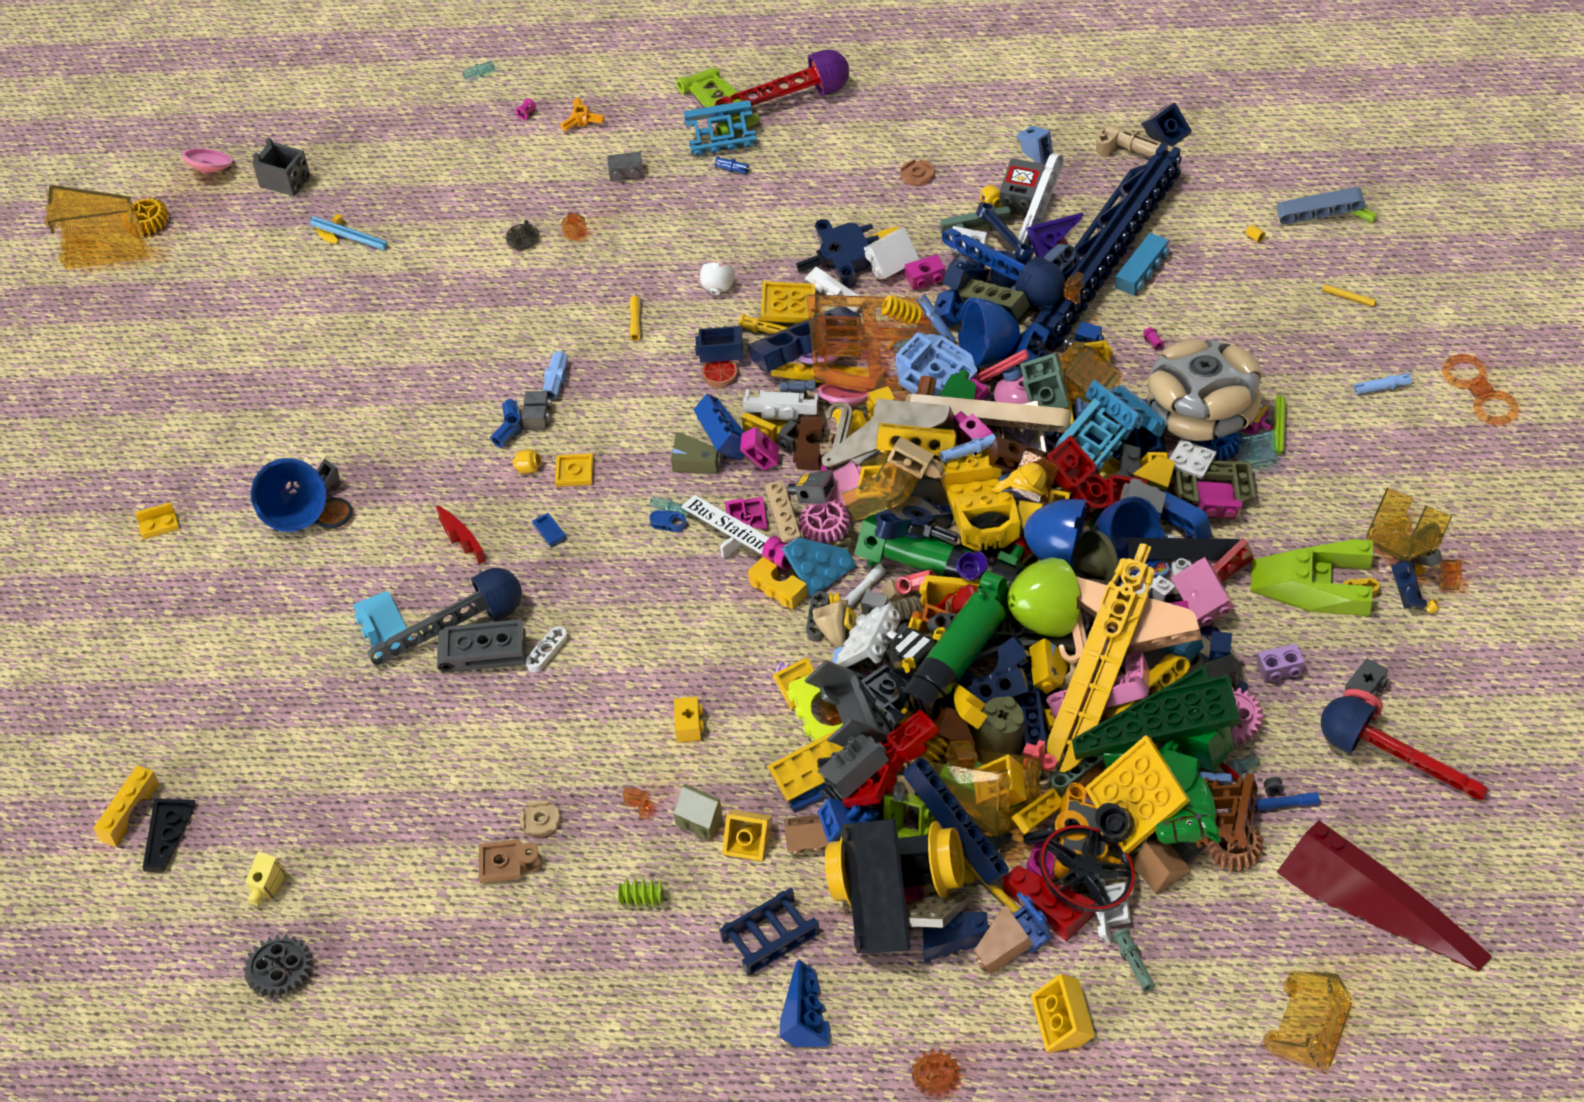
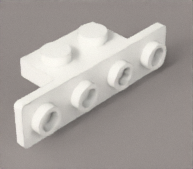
[805,267,866,312]
[1095,879,1131,945]

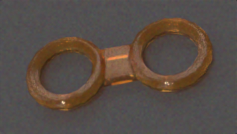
[1442,354,1518,425]

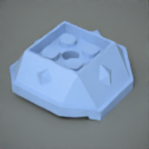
[895,332,977,396]

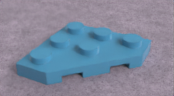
[781,538,856,597]

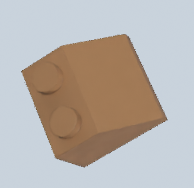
[784,815,828,854]

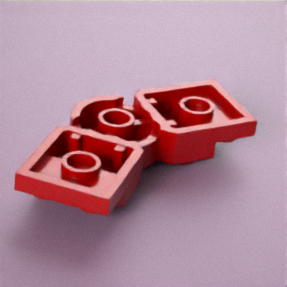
[1043,435,1147,513]
[842,709,940,808]

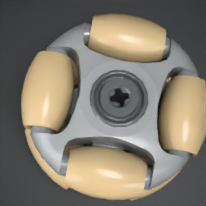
[1147,339,1262,441]

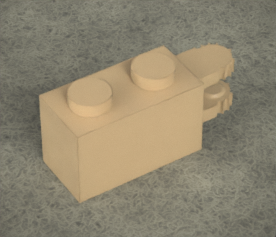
[887,436,944,479]

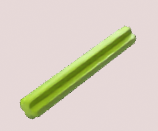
[1273,395,1286,455]

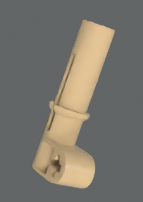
[1096,124,1173,157]

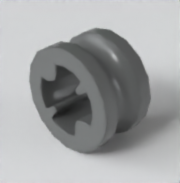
[1263,777,1284,796]

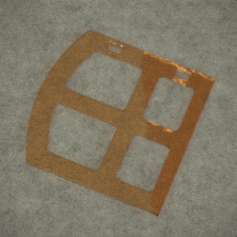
[807,294,932,392]

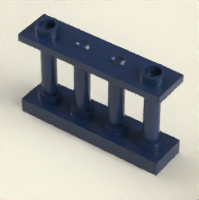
[719,888,820,976]

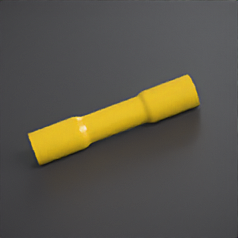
[630,296,640,341]

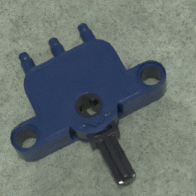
[796,219,879,288]

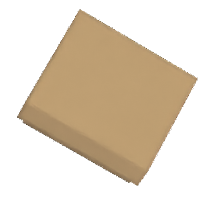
[882,579,905,603]

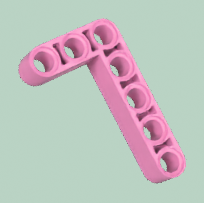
[1047,650,1150,719]

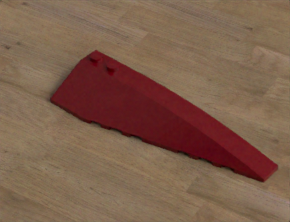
[1277,820,1492,972]

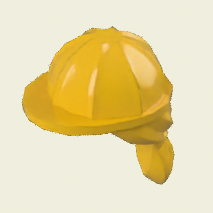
[992,463,1048,495]

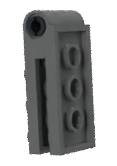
[437,619,526,672]

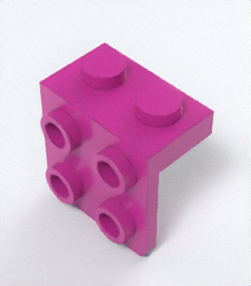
[1197,481,1242,519]

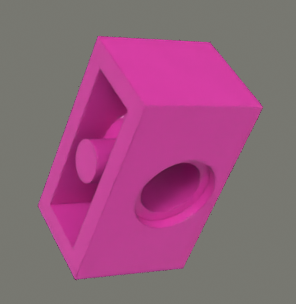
[905,254,945,290]
[740,427,779,470]

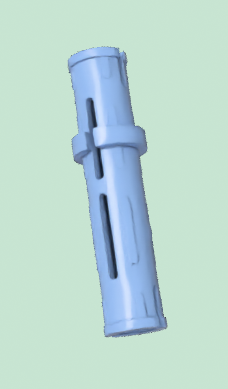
[1354,373,1412,395]
[939,434,995,463]

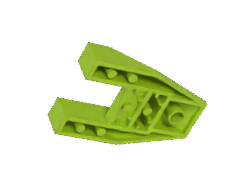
[1250,539,1373,616]

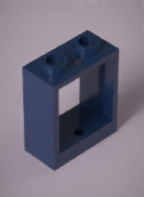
[695,326,743,363]

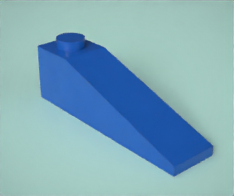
[779,960,830,1047]

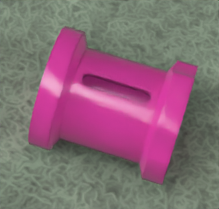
[515,98,536,120]

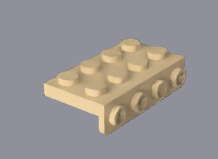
[765,480,804,542]

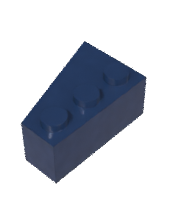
[942,255,990,290]
[923,912,988,963]

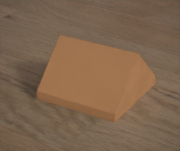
[1132,840,1191,895]

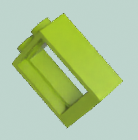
[883,792,935,838]

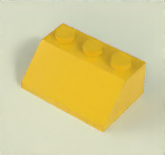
[1031,974,1095,1053]

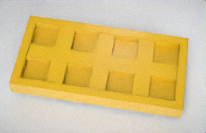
[767,729,844,803]

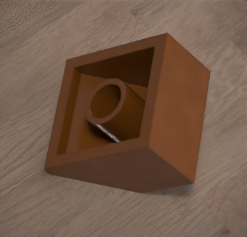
[932,706,976,749]

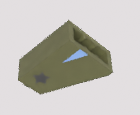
[671,432,722,474]

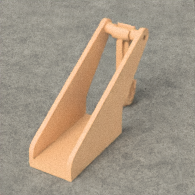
[1059,577,1202,663]

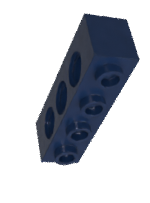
[946,665,1032,711]

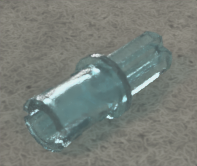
[462,60,495,79]
[650,496,687,516]

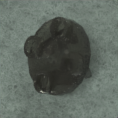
[506,220,540,252]

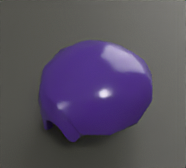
[956,551,988,581]

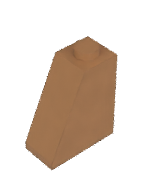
[975,905,1033,974]

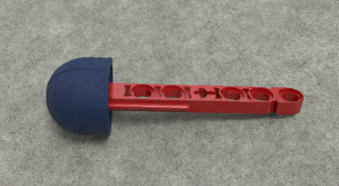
[1321,696,1489,800]

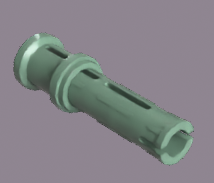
[1112,928,1155,992]

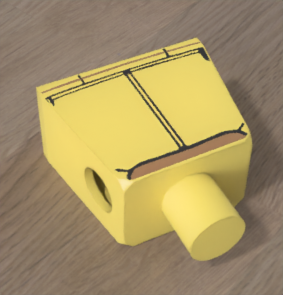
[246,851,288,906]

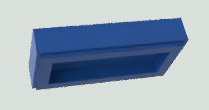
[532,513,567,548]

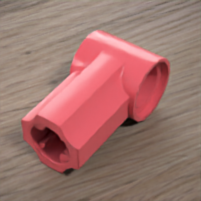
[895,569,936,594]

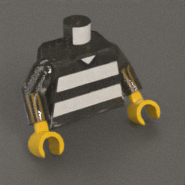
[885,627,946,677]

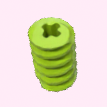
[618,878,663,907]

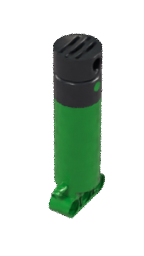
[899,571,1011,719]

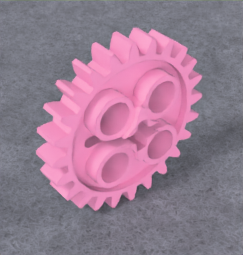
[1232,687,1264,748]

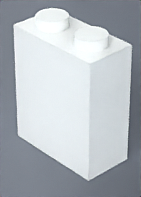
[864,228,920,279]

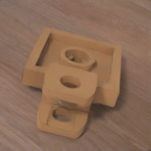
[479,839,541,883]

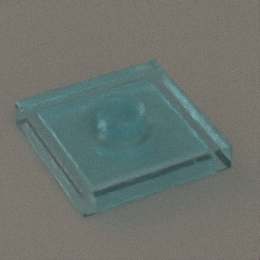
[1238,431,1277,468]

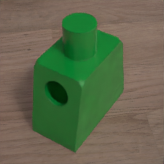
[938,370,976,400]

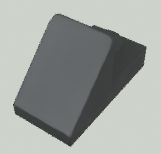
[317,458,340,492]

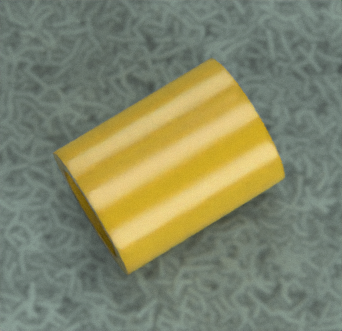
[1245,224,1266,243]

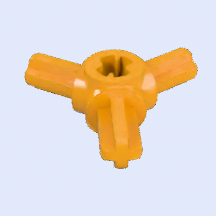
[560,97,605,131]

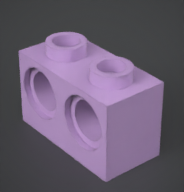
[1257,644,1304,683]

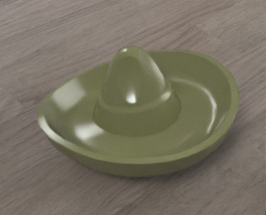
[1073,530,1120,586]

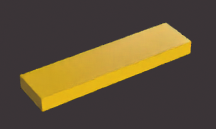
[1011,788,1062,834]

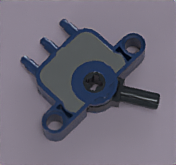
[868,493,959,543]

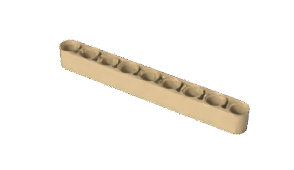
[905,394,1071,433]

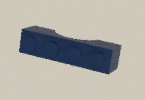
[958,636,1031,693]

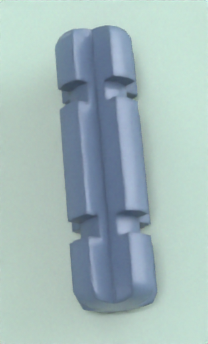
[780,380,816,393]

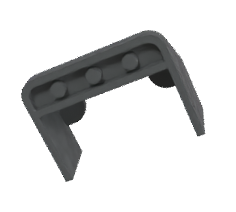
[805,660,890,747]

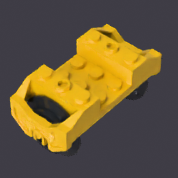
[937,449,1020,556]

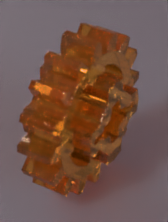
[911,1049,960,1097]

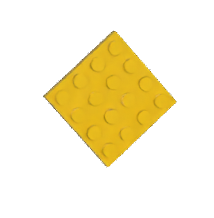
[1085,735,1190,854]

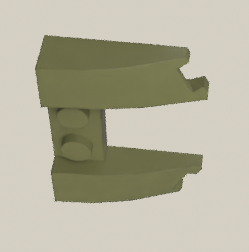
[1173,461,1256,504]

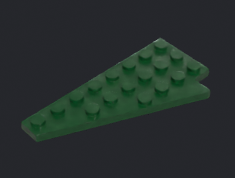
[1072,665,1241,760]

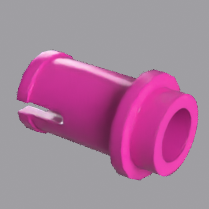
[1143,327,1164,350]

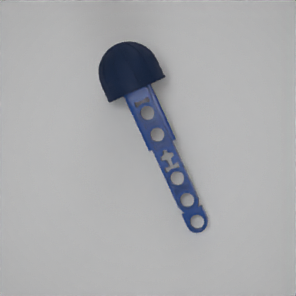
[942,228,1066,308]

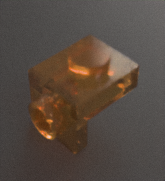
[1064,271,1083,304]
[623,787,652,819]

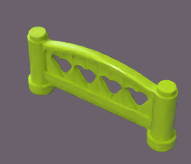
[676,68,760,136]

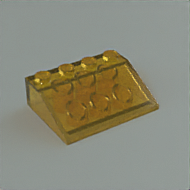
[1059,342,1122,403]

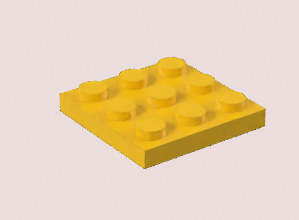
[760,281,815,323]

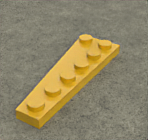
[771,363,885,390]

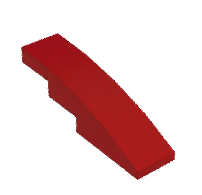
[436,506,486,564]

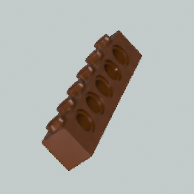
[988,436,1100,494]

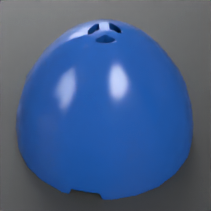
[958,297,1020,370]
[250,458,326,532]
[1093,496,1165,574]
[1024,499,1087,569]

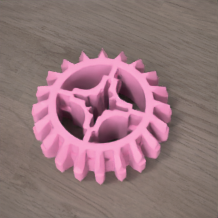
[799,499,851,545]

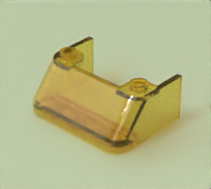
[841,451,920,521]
[1366,487,1452,561]

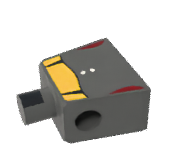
[788,470,836,504]

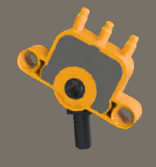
[1023,783,1121,879]

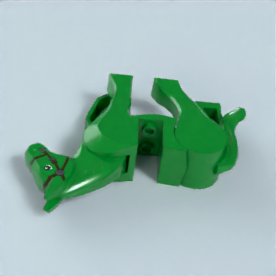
[1103,725,1234,844]

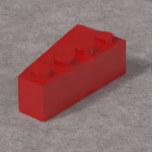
[1003,865,1096,942]

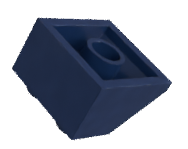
[1141,102,1192,146]

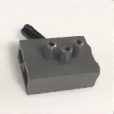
[817,733,889,798]

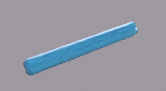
[310,216,388,250]

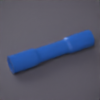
[1255,792,1319,812]

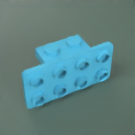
[353,591,413,658]

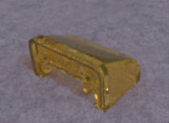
[1263,971,1352,1069]

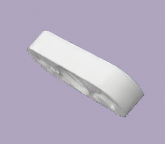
[526,626,568,673]

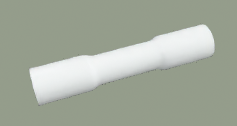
[843,564,886,608]

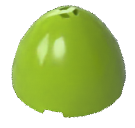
[1007,557,1080,637]

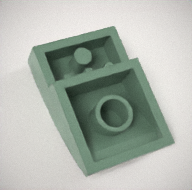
[1020,353,1069,408]

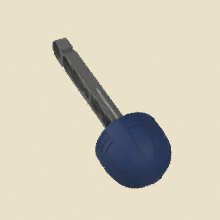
[368,568,522,665]

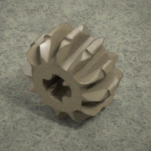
[891,596,923,622]

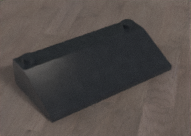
[841,819,911,953]

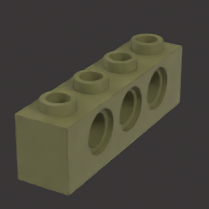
[959,279,1030,320]

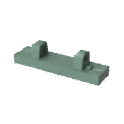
[940,206,1010,233]

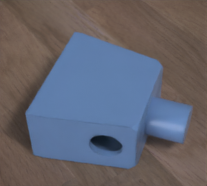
[1017,126,1053,164]

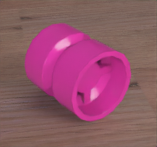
[762,536,792,570]

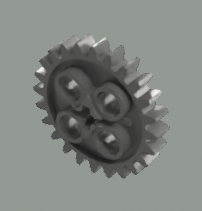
[243,934,314,999]

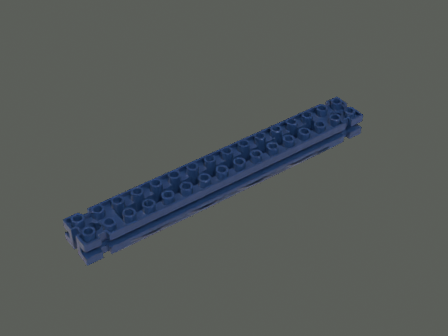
[1035,142,1182,352]

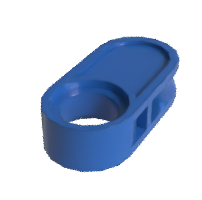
[649,510,687,532]

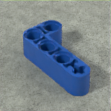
[1160,489,1212,538]

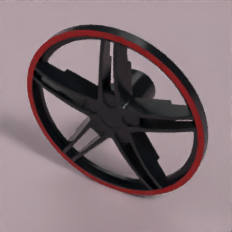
[1039,825,1135,912]

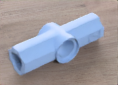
[542,351,568,401]

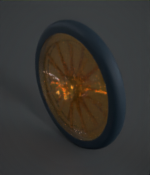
[315,497,352,529]

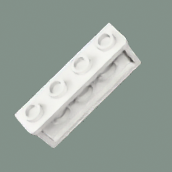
[836,603,901,668]

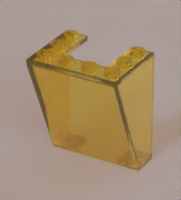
[45,185,147,269]
[911,745,1042,836]

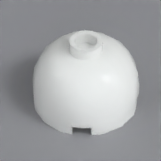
[700,263,735,295]

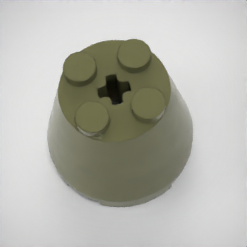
[966,696,1025,763]

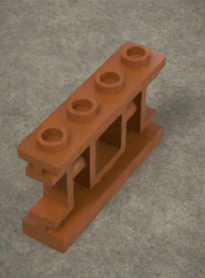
[1196,773,1258,848]

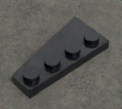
[143,799,196,872]

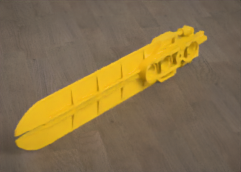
[1047,543,1155,773]

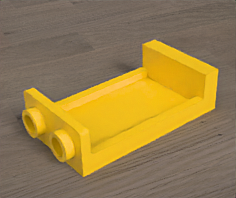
[919,575,980,609]

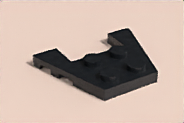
[859,664,911,730]

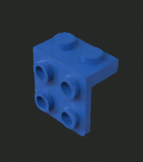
[1013,892,1052,954]

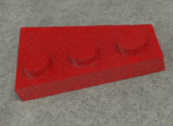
[1213,538,1254,582]

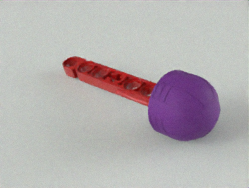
[715,49,849,106]

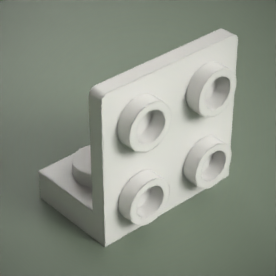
[1170,439,1216,479]

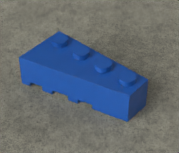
[693,393,745,460]

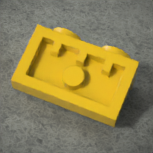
[135,502,179,539]

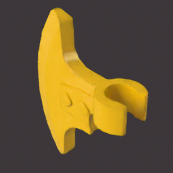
[315,214,345,244]

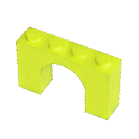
[787,675,843,743]

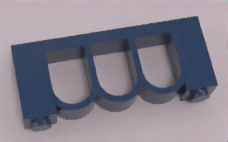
[747,305,864,372]

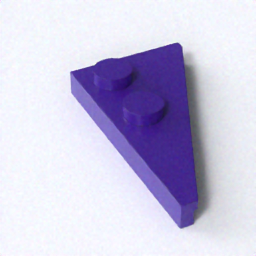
[1026,212,1084,258]

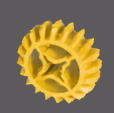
[123,197,169,237]

